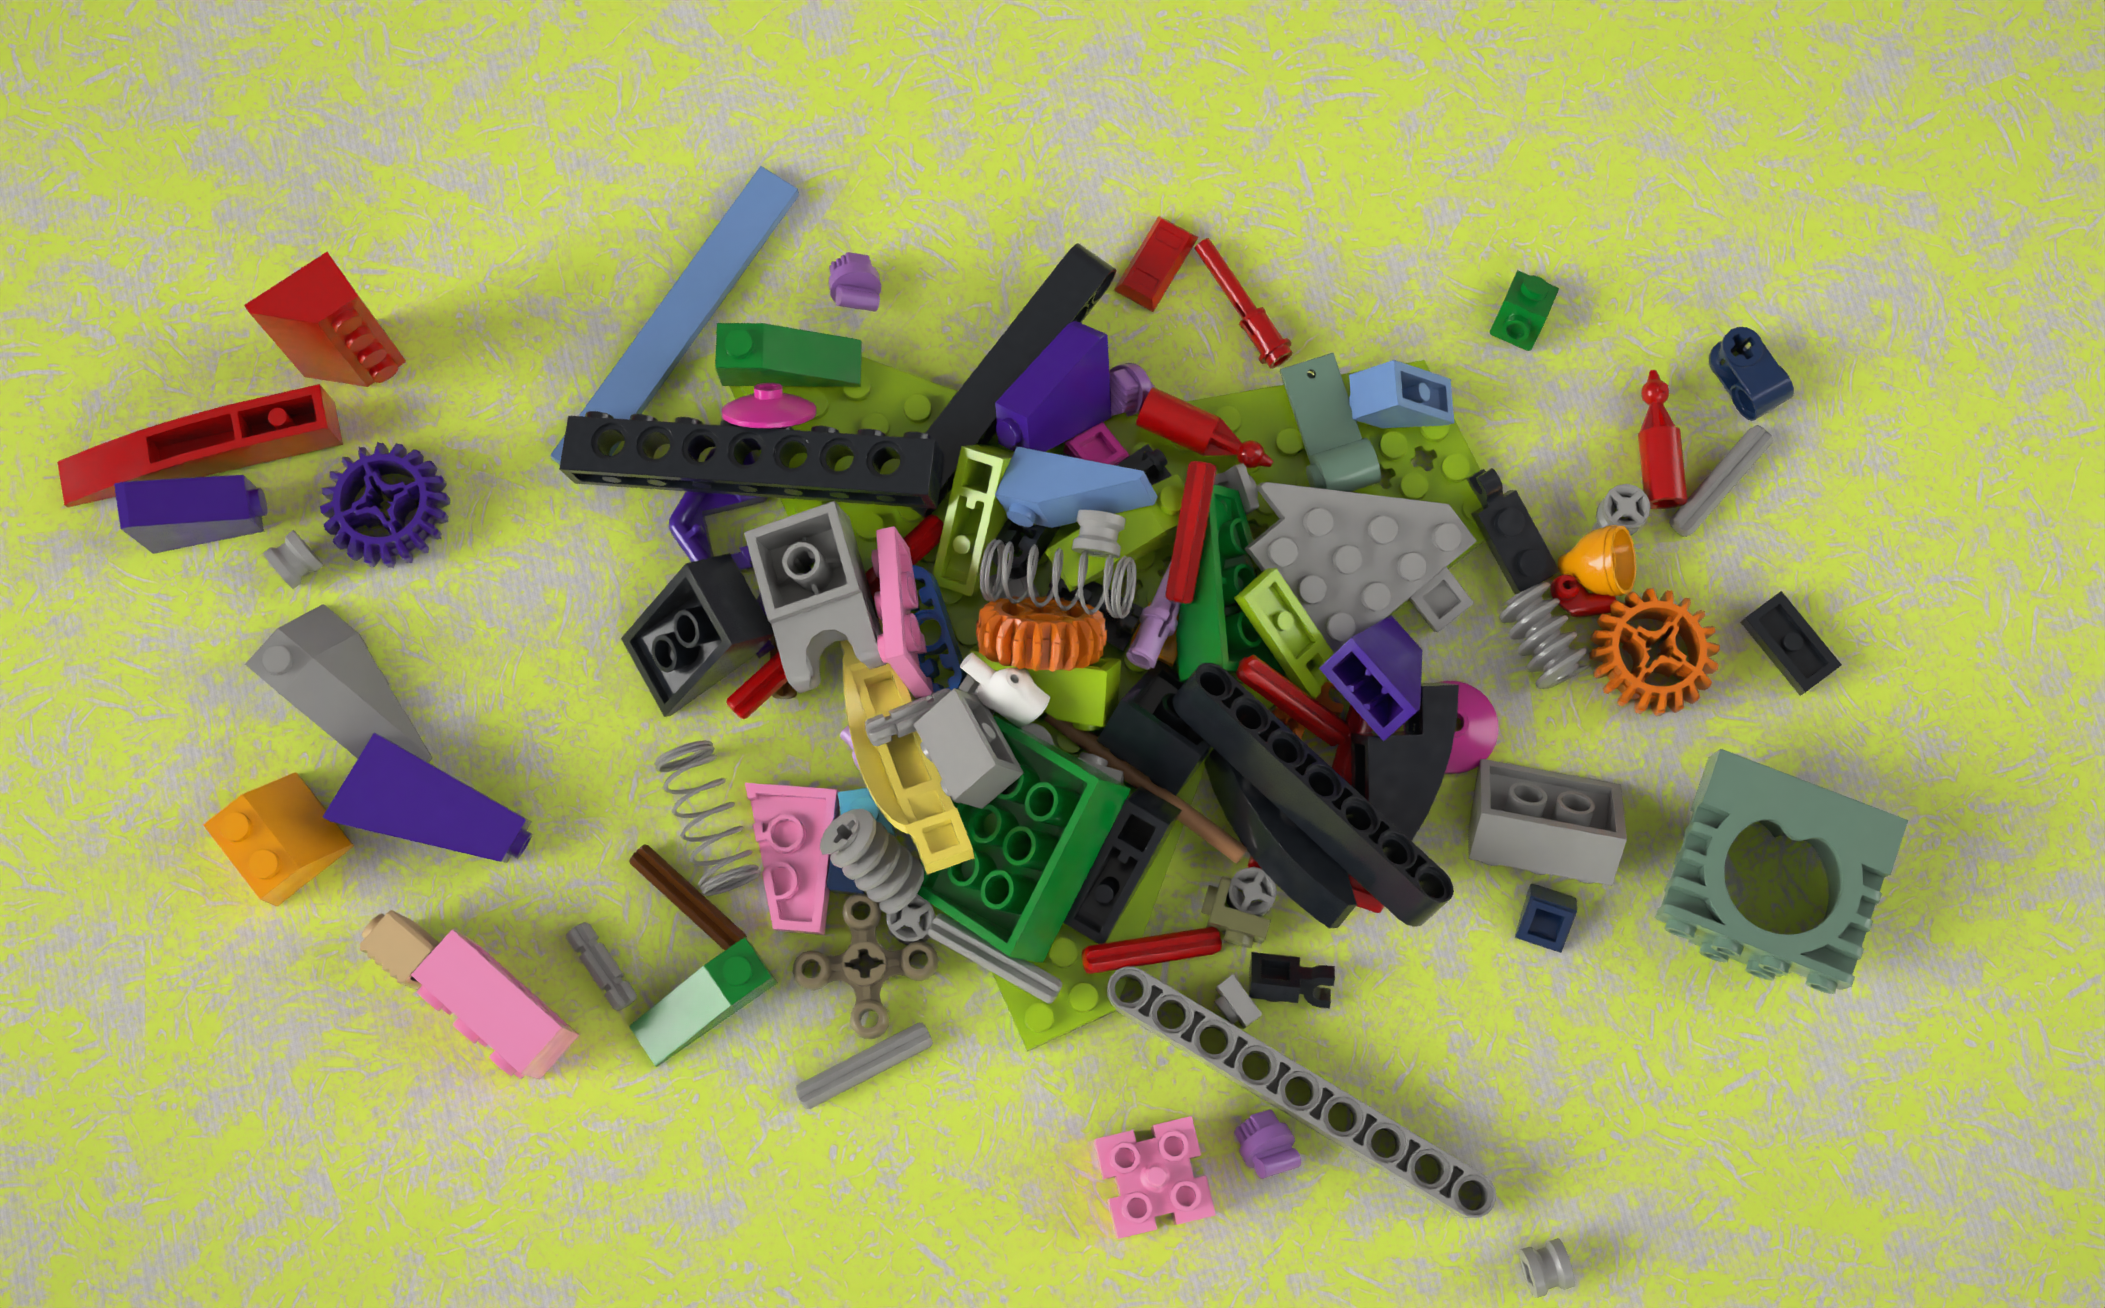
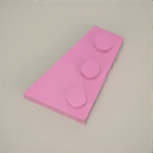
[871,526,934,699]
[745,783,840,935]

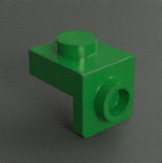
[1490,270,1559,351]

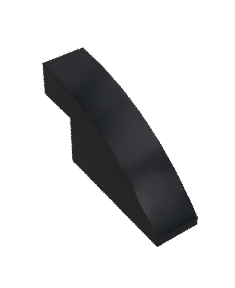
[1351,682,1459,841]
[1204,748,1357,928]

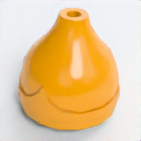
[1558,525,1636,596]

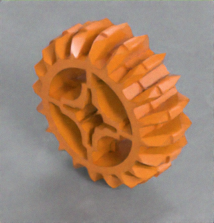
[1589,588,1720,716]
[976,596,1107,672]

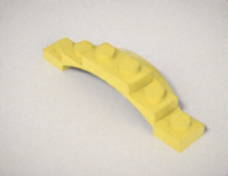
[839,614,974,874]

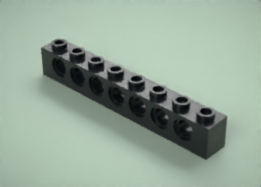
[559,411,944,509]

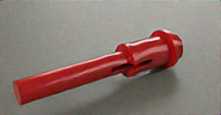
[1194,238,1293,369]

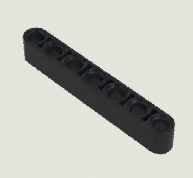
[910,243,1116,518]
[1173,663,1454,927]

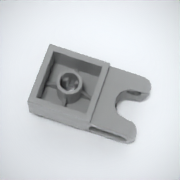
[744,501,887,694]

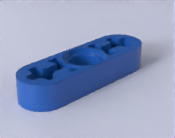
[911,565,967,693]

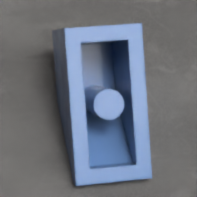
[1349,360,1454,428]

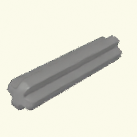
[1669,425,1773,537]
[928,913,1062,1003]
[795,1023,933,1109]

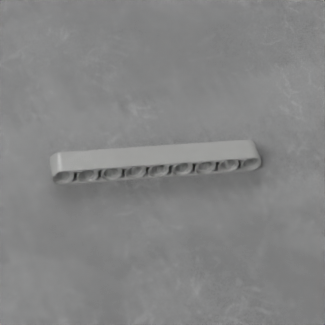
[1107,966,1496,1218]

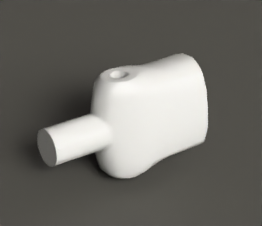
[960,653,1050,728]

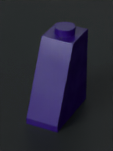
[995,321,1112,452]
[114,475,268,554]
[1319,615,1423,742]

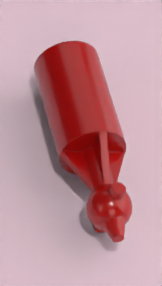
[1638,370,1688,509]
[1136,387,1273,468]

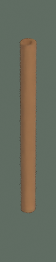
[1045,714,1247,864]

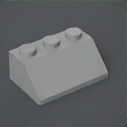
[1468,759,1627,886]

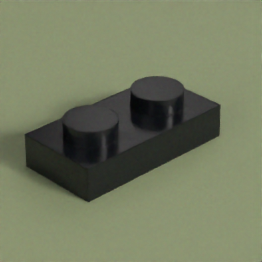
[1740,591,1842,696]

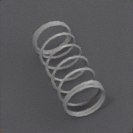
[980,539,1136,619]
[654,740,761,896]

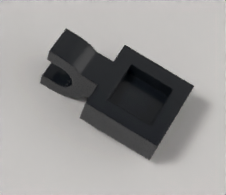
[1249,952,1335,1009]

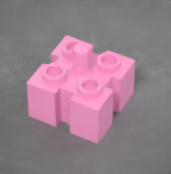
[1094,1116,1216,1239]

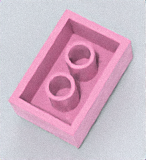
[411,929,579,1080]

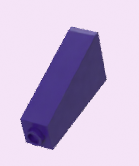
[323,733,533,863]

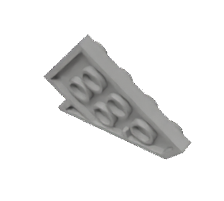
[1244,482,1477,653]

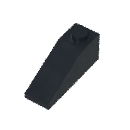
[1063,786,1182,944]

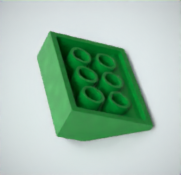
[917,716,1131,963]

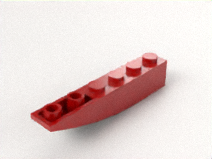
[57,384,343,508]

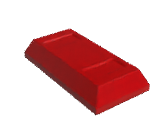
[1114,216,1198,312]

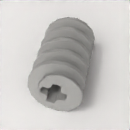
[1499,582,1591,689]
[820,809,924,914]

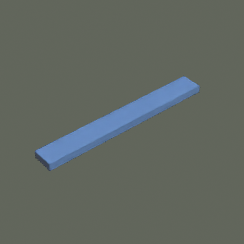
[550,166,799,464]

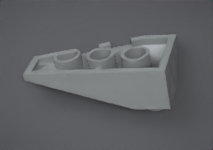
[245,604,432,763]

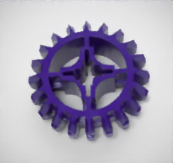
[320,442,450,568]

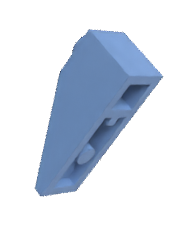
[995,447,1158,528]

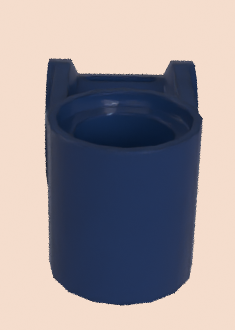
[1709,327,1794,421]

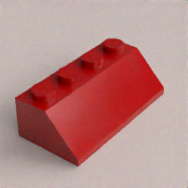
[244,252,406,387]

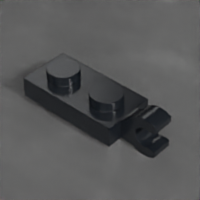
[1467,468,1560,594]

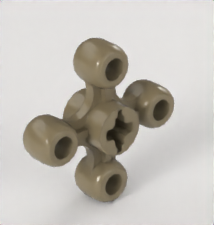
[793,893,939,1039]

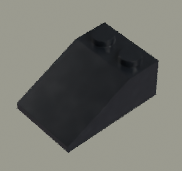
[621,553,774,717]

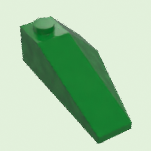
[1176,484,1286,685]

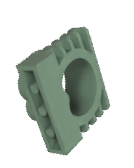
[1655,749,1908,994]

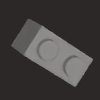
[913,688,1024,809]

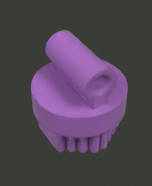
[828,252,881,312]
[1109,363,1156,417]
[1234,1109,1301,1179]

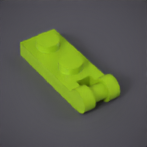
[1234,568,1334,699]

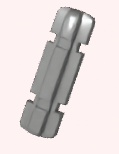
[865,688,951,746]
[566,922,637,1011]

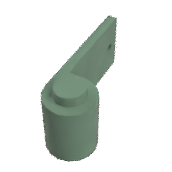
[1280,353,1381,492]

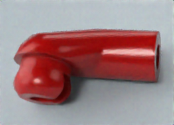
[1550,574,1616,617]

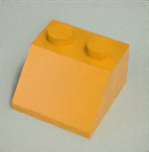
[203,772,354,906]

